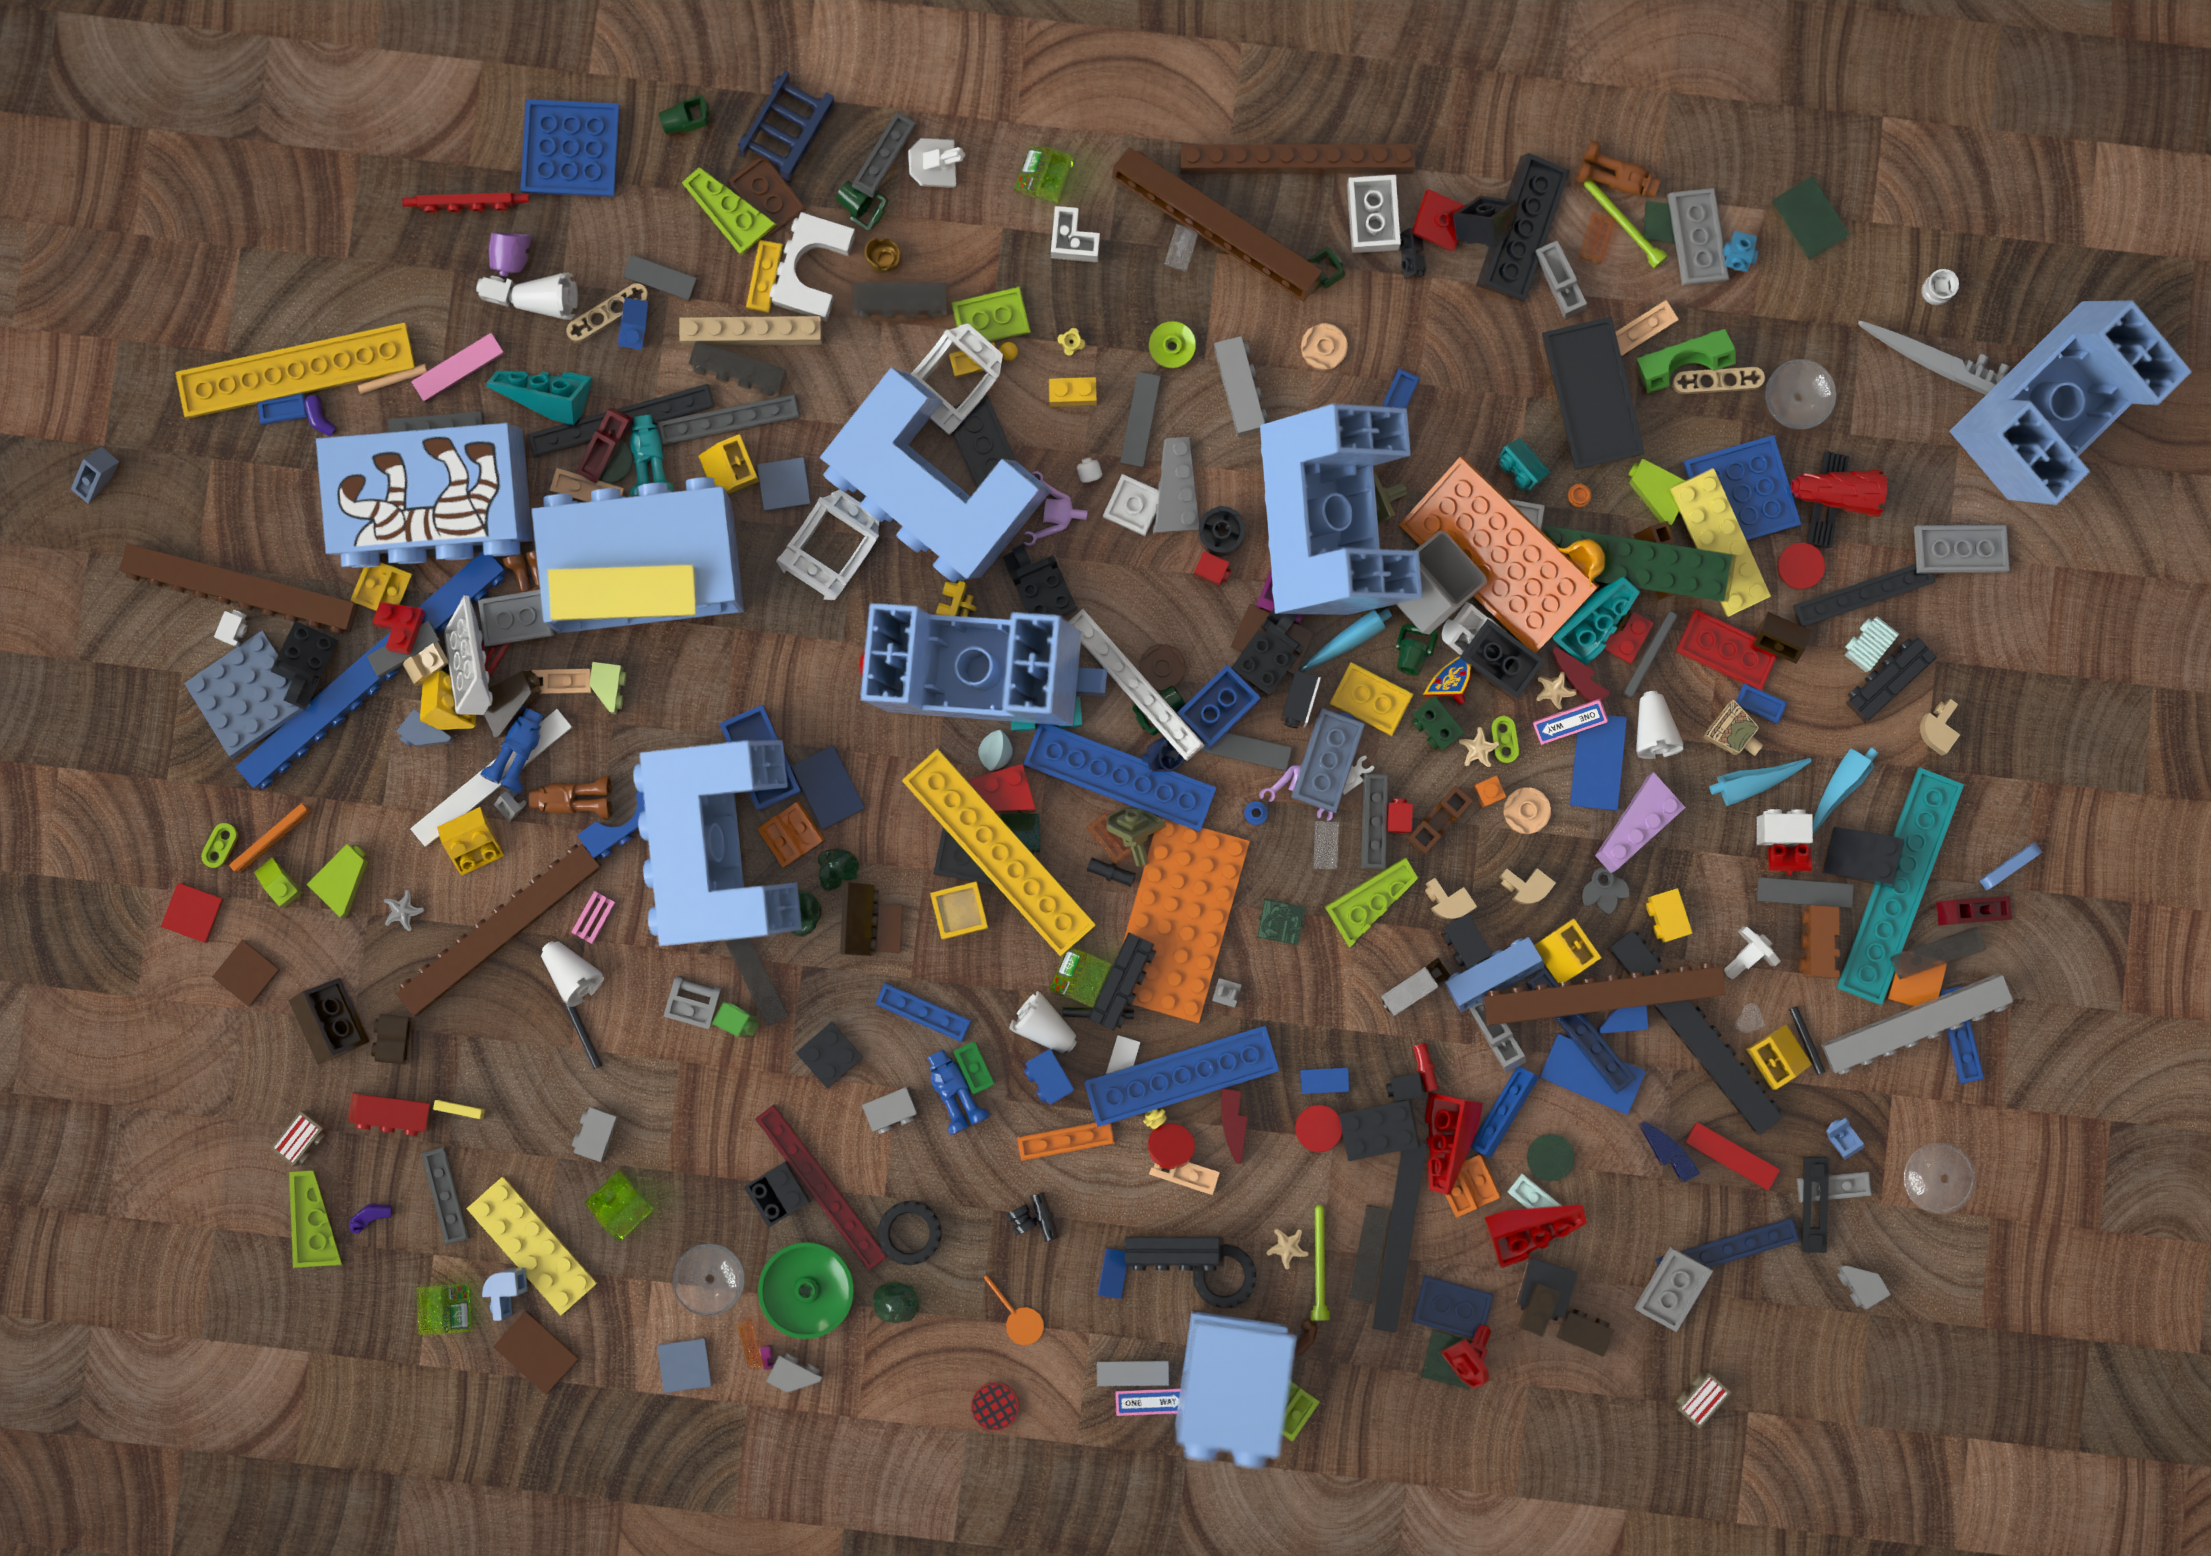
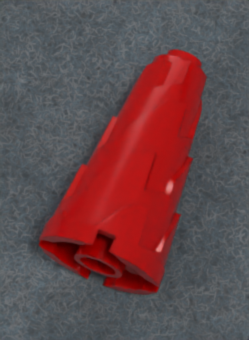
[1791,469,1887,517]

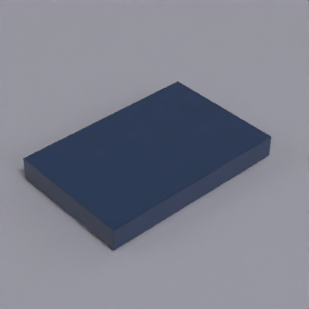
[791,745,865,830]
[1412,1275,1494,1338]

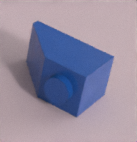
[617,297,648,350]
[1598,1006,1648,1033]

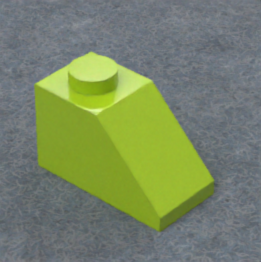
[254,857,304,908]

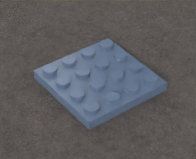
[184,630,311,759]

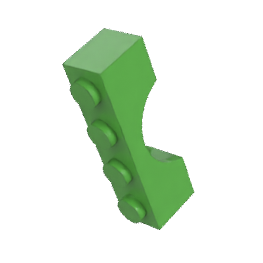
[1636,329,1736,393]
[712,1002,759,1038]

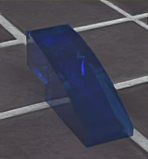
[1638,1121,1701,1183]

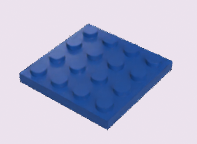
[520,99,620,197]
[1683,435,1801,541]

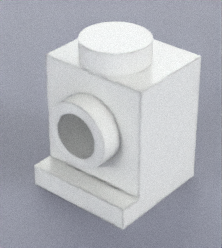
[476,276,515,307]
[214,610,248,647]

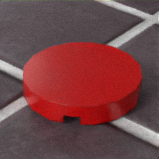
[1777,542,1825,590]
[1295,1105,1342,1152]
[1147,1123,1195,1169]

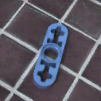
[1979,842,2042,890]

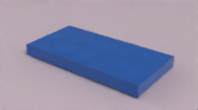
[1569,715,1627,811]
[1539,1034,1646,1115]

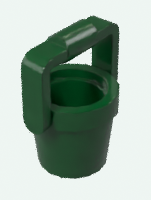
[659,95,710,135]
[836,181,889,230]
[1307,247,1346,291]
[1396,624,1438,676]
[1133,685,1186,736]

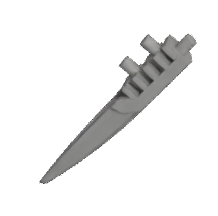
[1858,320,2010,395]

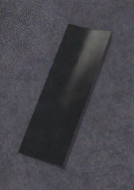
[1476,153,1570,302]

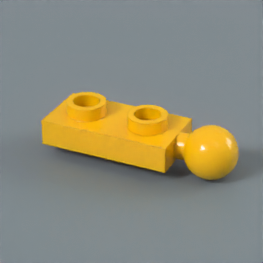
[949,342,1018,378]

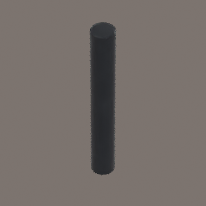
[564,1004,602,1069]
[1789,1006,1826,1075]
[1063,1007,1134,1019]

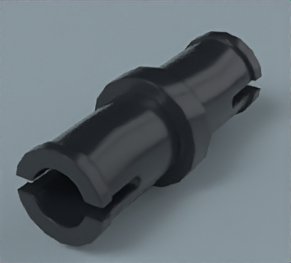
[1087,857,1136,887]
[1030,1192,1059,1242]

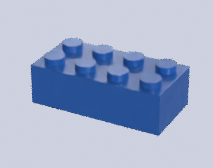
[719,705,802,812]

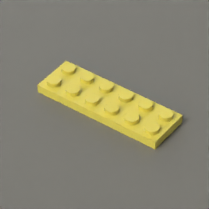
[1669,468,1771,617]
[467,1177,597,1316]

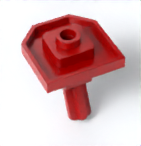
[1441,1325,1491,1389]

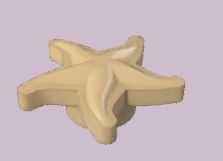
[1537,672,1577,710]
[1459,727,1500,767]
[1267,1229,1308,1269]

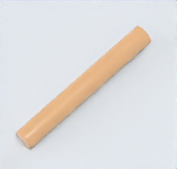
[358,364,428,394]

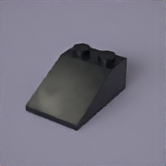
[1460,619,1545,701]
[1823,827,1904,889]

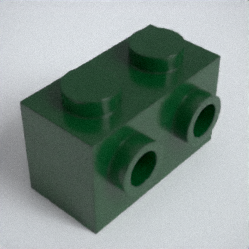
[1411,696,1464,752]

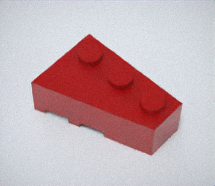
[348,1093,429,1136]

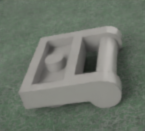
[664,976,722,1029]

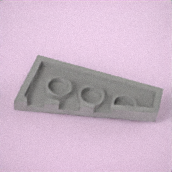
[1153,437,1199,534]

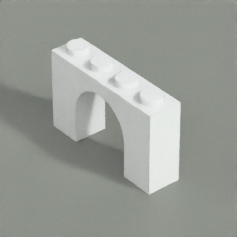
[770,212,856,322]

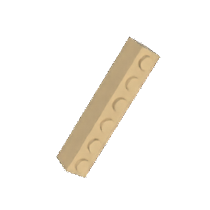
[679,316,823,346]

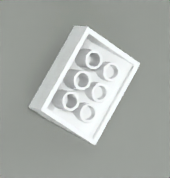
[444,596,492,715]

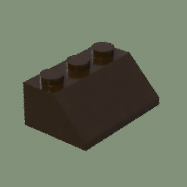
[840,882,879,957]
[288,978,369,1065]

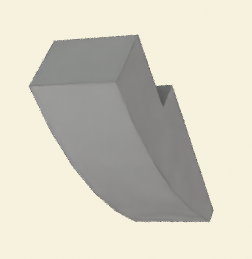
[1536,241,1587,319]
[1469,1001,1526,1073]

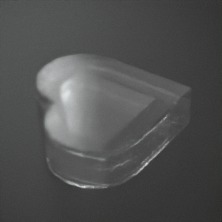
[1735,1003,1766,1033]

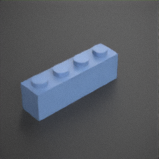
[1445,937,1544,1013]

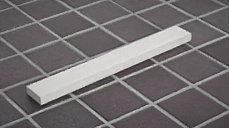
[1068,609,1205,761]
[410,709,573,847]

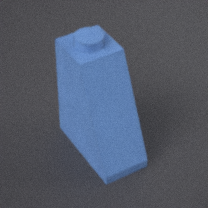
[1076,668,1107,698]

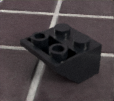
[744,1161,811,1228]

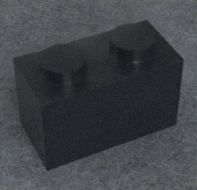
[1441,913,1492,969]

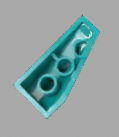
[486,371,592,425]
[1553,576,1640,665]

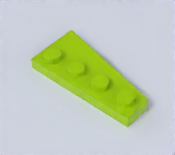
[682,168,777,255]
[1325,858,1418,948]
[289,1170,342,1268]

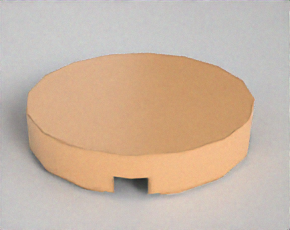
[1301,323,1348,371]
[1503,787,1551,834]

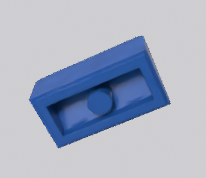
[1098,1247,1127,1299]

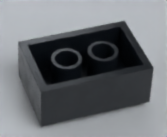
[1339,1100,1421,1161]

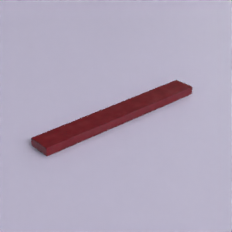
[755,1105,888,1271]

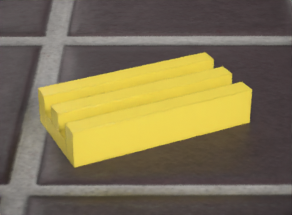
[433,1100,485,1119]

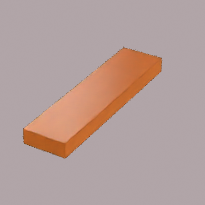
[229,803,311,873]
[1017,1123,1115,1161]

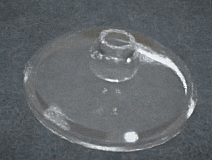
[1765,359,1836,430]
[1904,1142,1976,1214]
[672,1244,745,1316]

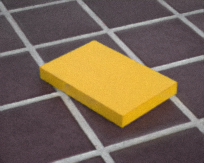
[1329,662,1414,736]

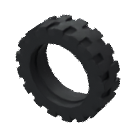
[878,1201,941,1265]
[1193,1244,1257,1309]

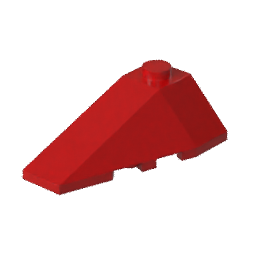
[1425,1092,1483,1195]
[1484,1204,1587,1268]

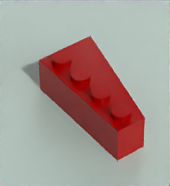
[967,764,1036,813]

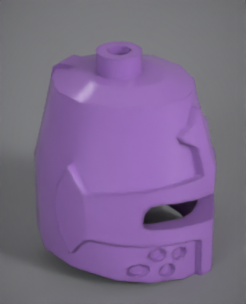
[489,233,532,277]

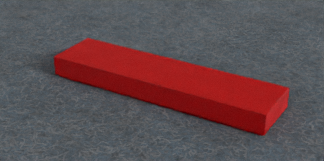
[1684,1122,1780,1191]

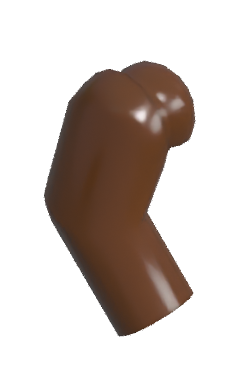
[1293,1319,1318,1355]

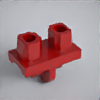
[1768,844,1812,875]

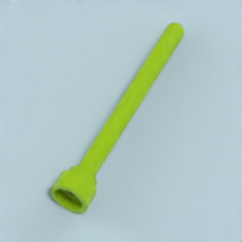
[1584,180,1668,269]
[1311,1205,1330,1320]

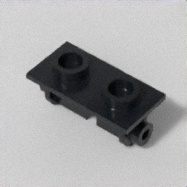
[1400,228,1426,279]

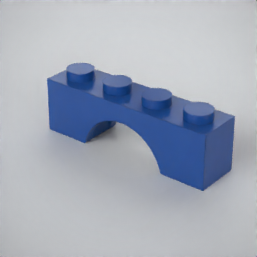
[577,792,646,860]

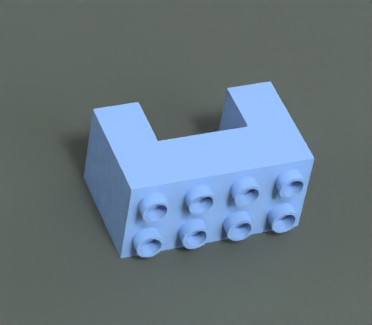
[1949,301,2192,505]
[820,368,1052,583]
[1260,404,1422,615]
[861,604,1082,726]
[634,740,802,946]
[1175,1311,1295,1468]

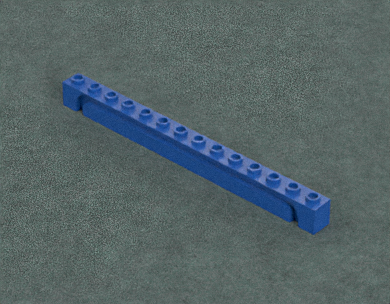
[235,551,508,790]

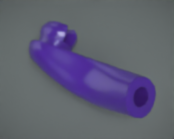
[305,395,337,437]
[349,1204,392,1234]

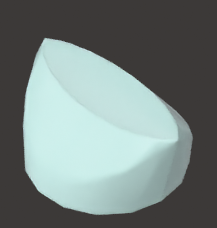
[978,730,1013,771]

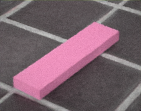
[411,333,504,402]

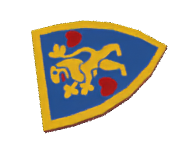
[1423,656,1472,705]

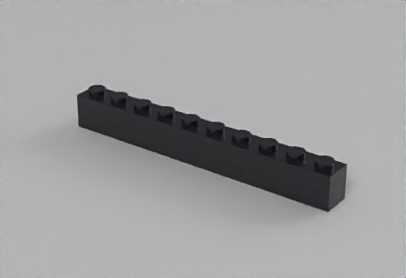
[1607,930,1782,1135]

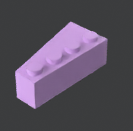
[1595,772,1686,873]

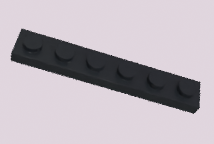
[1793,564,1935,627]

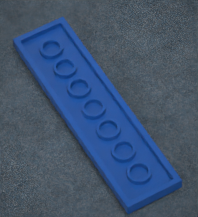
[1023,724,1216,832]
[1084,1025,1279,1127]

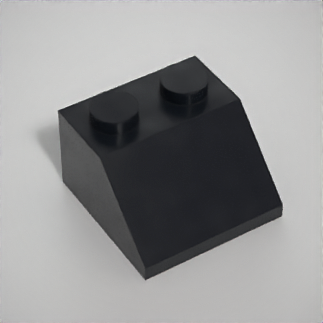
[1453,196,1519,247]

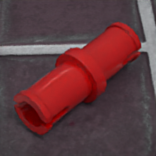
[1412,1043,1439,1093]

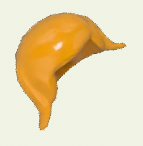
[1558,539,1605,587]

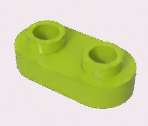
[1491,716,1519,764]
[201,823,238,868]

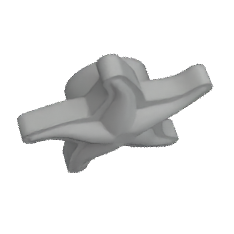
[384,890,425,931]

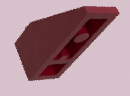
[1936,896,2012,926]

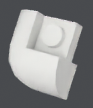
[1442,602,1506,655]

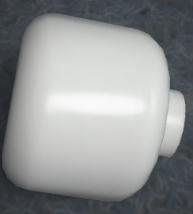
[1077,457,1102,483]

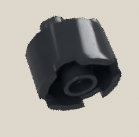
[1198,506,1246,556]

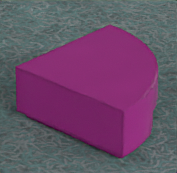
[761,1345,774,1370]

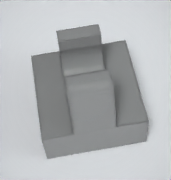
[494,791,526,822]
[1212,978,1241,1008]

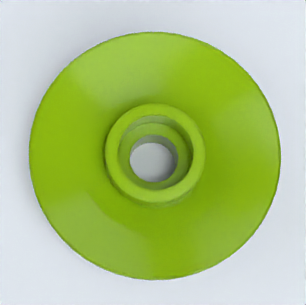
[1149,321,1196,368]

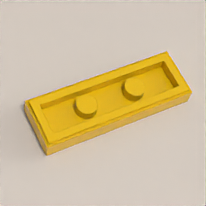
[746,240,783,314]

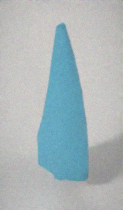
[1300,609,1392,672]
[1812,748,1878,836]
[1709,758,1812,806]

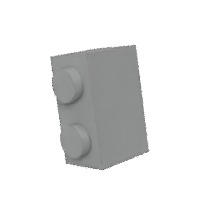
[862,1087,918,1134]
[572,1107,619,1162]

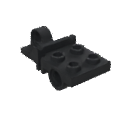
[1002,544,1078,618]
[1231,607,1304,696]
[271,621,339,710]

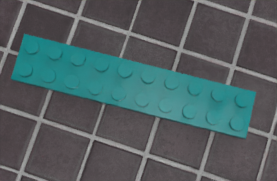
[1836,768,1964,1005]

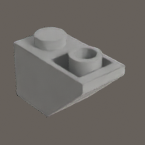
[1837,1264,1891,1309]
[766,1353,823,1393]

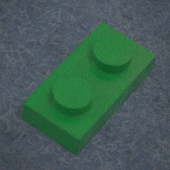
[953,1041,995,1094]

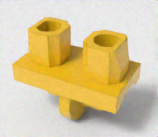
[936,581,977,617]

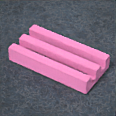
[571,891,616,944]

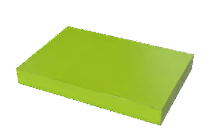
[952,287,1031,343]

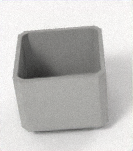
[1396,530,1487,634]

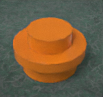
[1568,484,1592,507]

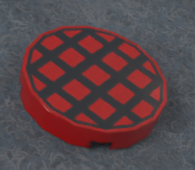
[971,1382,1019,1431]

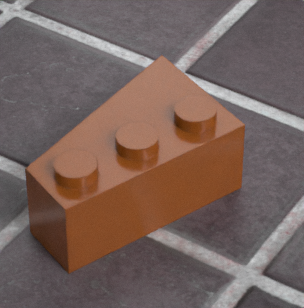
[1799,905,1840,979]

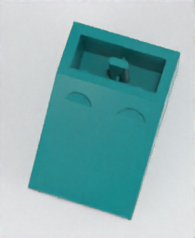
[1497,437,1551,494]

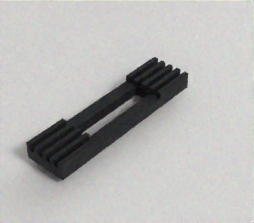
[1806,451,1849,548]
[1801,1156,1829,1253]

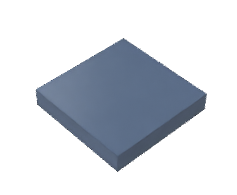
[757,457,811,512]
[657,1338,712,1393]

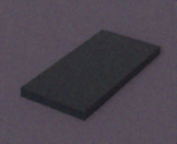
[1542,317,1645,471]

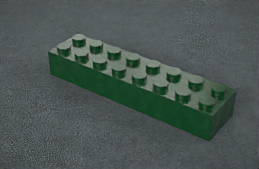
[1544,525,1736,602]

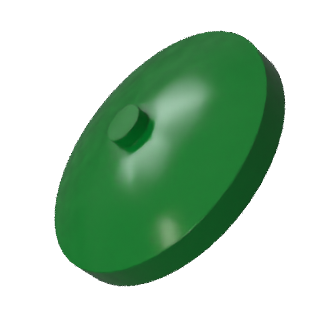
[758,1242,854,1339]

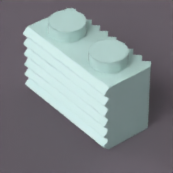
[1845,616,1899,672]

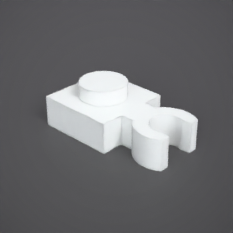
[1343,756,1374,795]

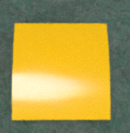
[350,562,412,611]

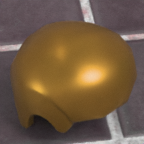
[864,237,901,273]

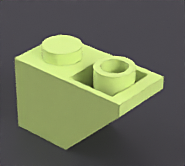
[589,662,627,714]

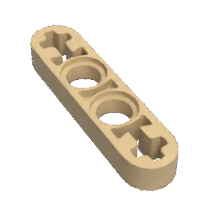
[567,283,649,343]
[1672,367,1765,394]

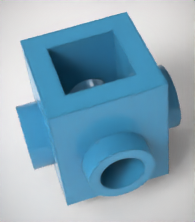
[1722,231,1758,272]

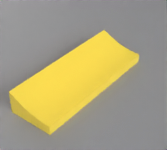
[548,565,696,621]

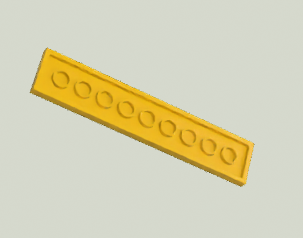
[175,323,415,419]
[902,748,1096,956]

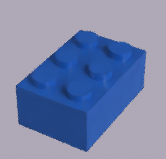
[1177,664,1261,751]
[1024,1049,1075,1105]

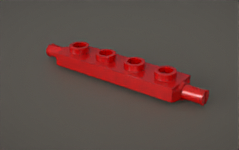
[402,193,530,213]

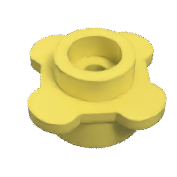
[1058,328,1085,356]
[1143,1107,1167,1129]

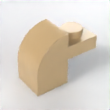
[403,642,449,686]
[1920,699,1960,756]
[1499,868,1556,904]
[1425,878,1477,919]

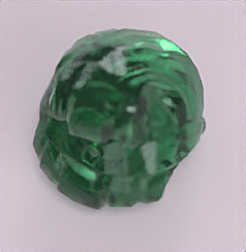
[818,848,859,891]
[791,890,822,937]
[873,1282,919,1323]

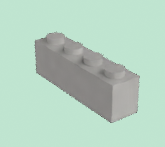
[1214,336,1268,437]

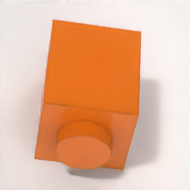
[1473,775,1506,808]

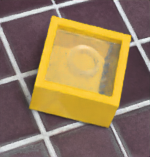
[930,882,989,940]

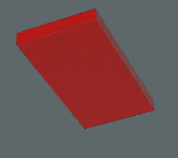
[1675,609,1777,691]

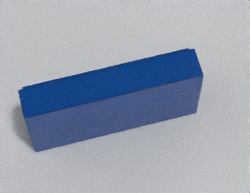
[1381,368,1420,408]
[257,393,308,425]
[1736,683,1787,724]
[1300,1068,1349,1094]

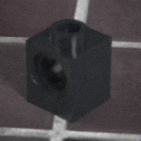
[1386,1073,1423,1102]

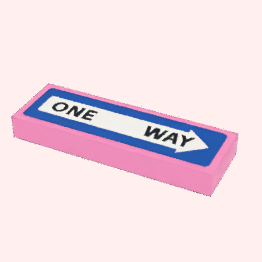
[1533,699,1608,745]
[1116,1389,1180,1416]

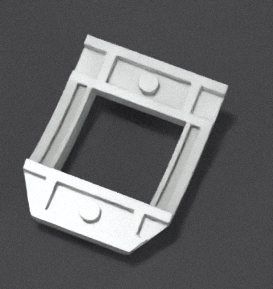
[911,323,1003,435]
[776,490,879,600]

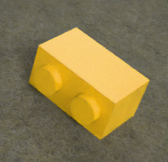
[1049,377,1097,407]
[1646,888,1693,943]

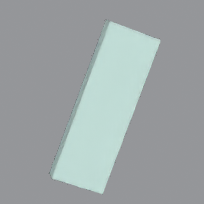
[1507,1174,1561,1209]

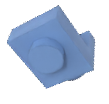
[1827,1118,1865,1160]

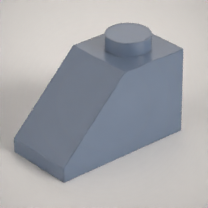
[71,447,119,504]
[397,709,455,748]

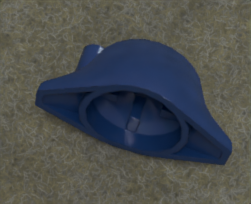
[1142,736,1185,772]

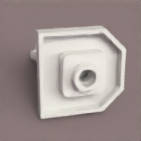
[908,138,965,188]
[1724,927,1780,979]

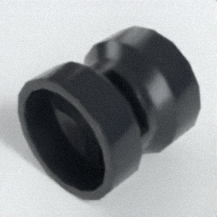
[1006,1204,1037,1236]

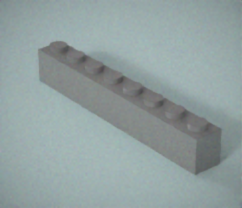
[1821,973,2013,1074]

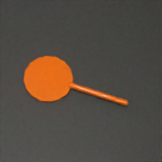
[984,1275,1044,1345]

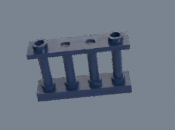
[738,70,835,182]

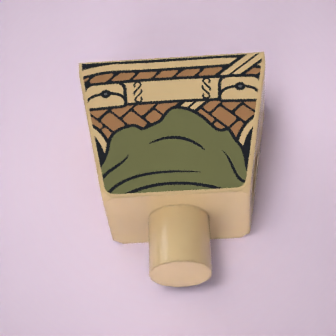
[1702,700,1763,756]

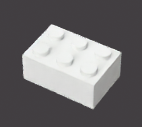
[1347,175,1401,253]

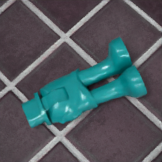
[630,415,674,497]

